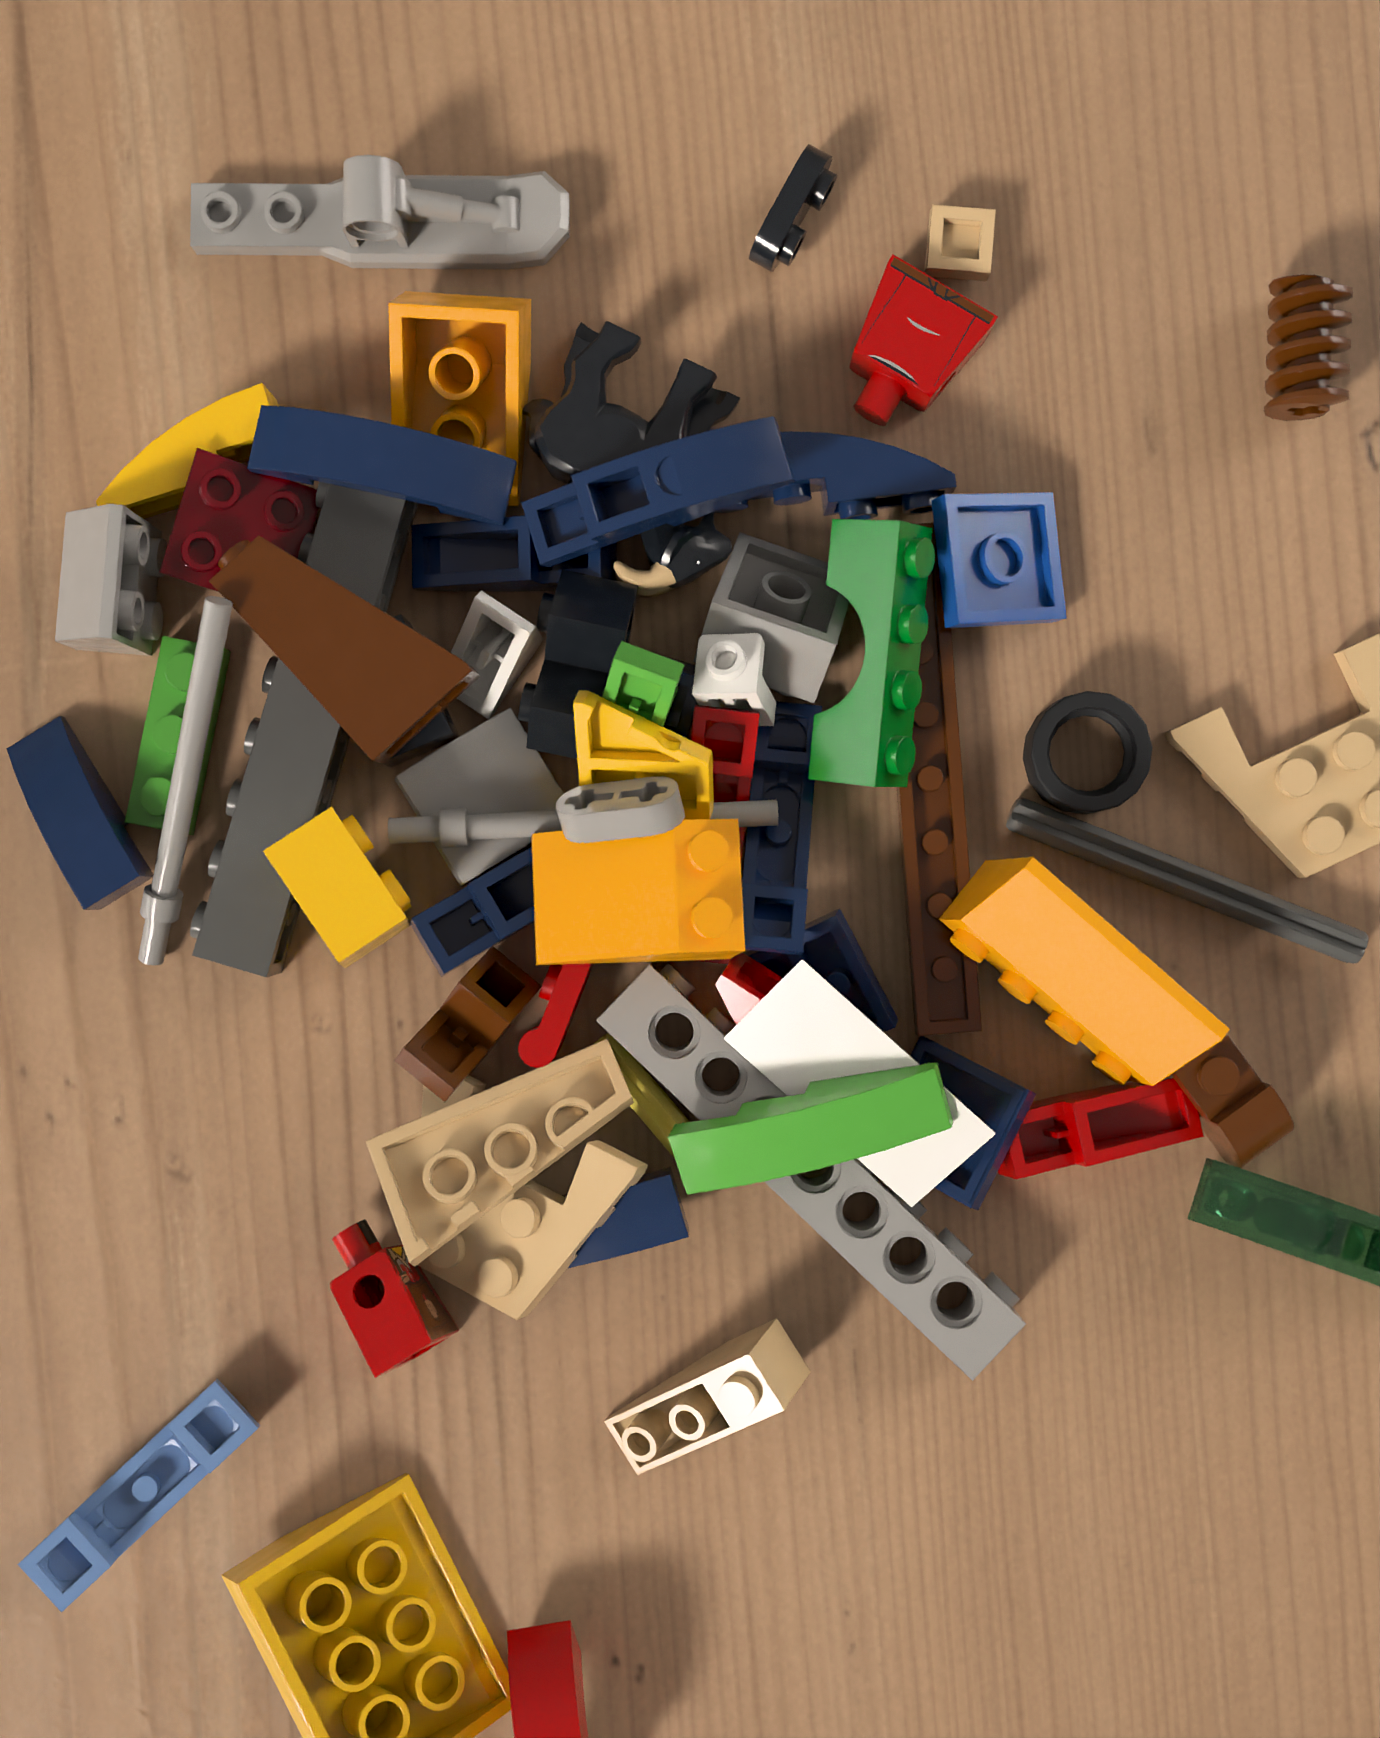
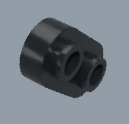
[749,144,837,272]

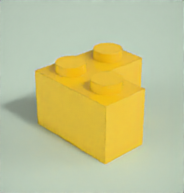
[263,807,412,968]

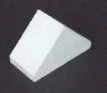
[451,590,544,719]

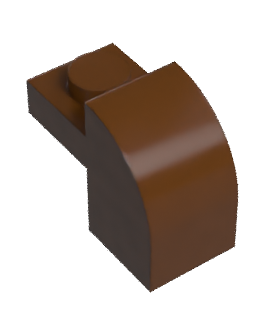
[394,946,542,1102]
[1171,1034,1294,1169]

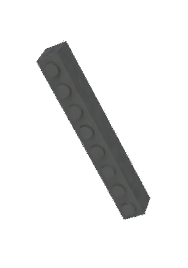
[190,482,418,978]

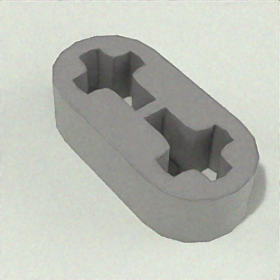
[556,776,685,843]

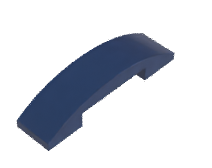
[247,405,517,526]
[742,701,822,955]

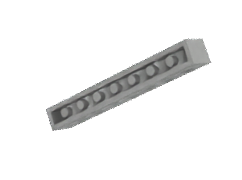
[596,962,1026,1381]

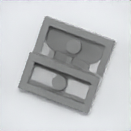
[394,708,564,887]

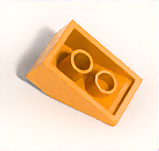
[388,291,531,506]
[531,819,745,965]

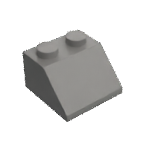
[693,532,849,703]

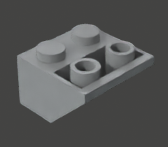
[55,504,167,656]

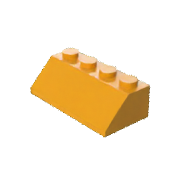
[939,857,1230,1086]

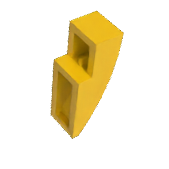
[96,383,279,519]

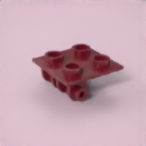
[159,448,319,592]

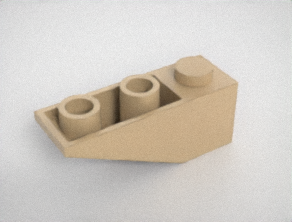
[604,1318,811,1475]

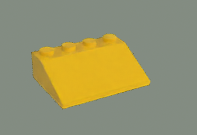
[221,1473,511,1738]

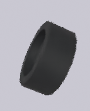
[1022,691,1153,815]

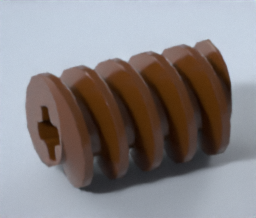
[1264,274,1353,421]

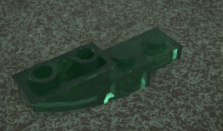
[1187,1158,1380,1288]

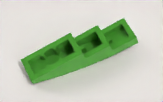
[668,1062,953,1195]

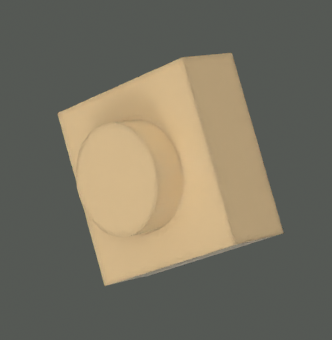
[924,205,996,281]

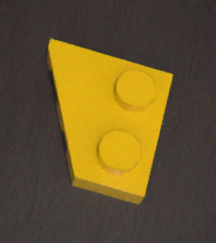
[573,690,714,820]

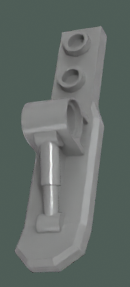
[190,155,570,269]

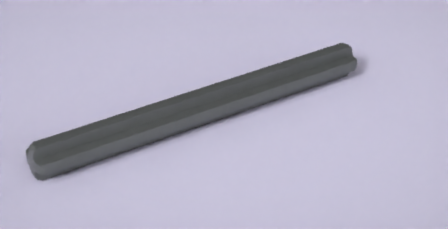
[1006,798,1369,964]

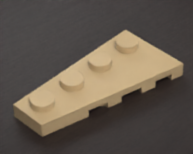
[366,1039,634,1267]

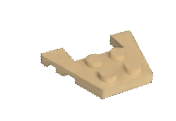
[1164,632,1380,878]
[418,1075,648,1320]

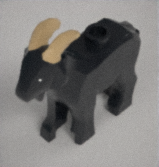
[522,321,740,597]

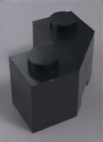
[518,569,638,759]

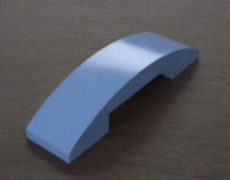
[18,1379,260,1613]

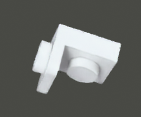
[692,633,776,726]

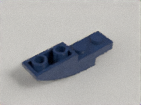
[521,416,795,567]
[715,431,957,520]

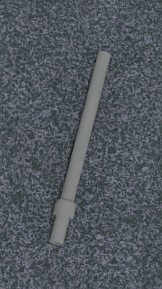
[138,596,233,965]
[388,800,778,848]

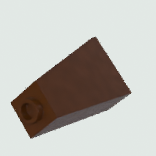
[209,535,480,764]

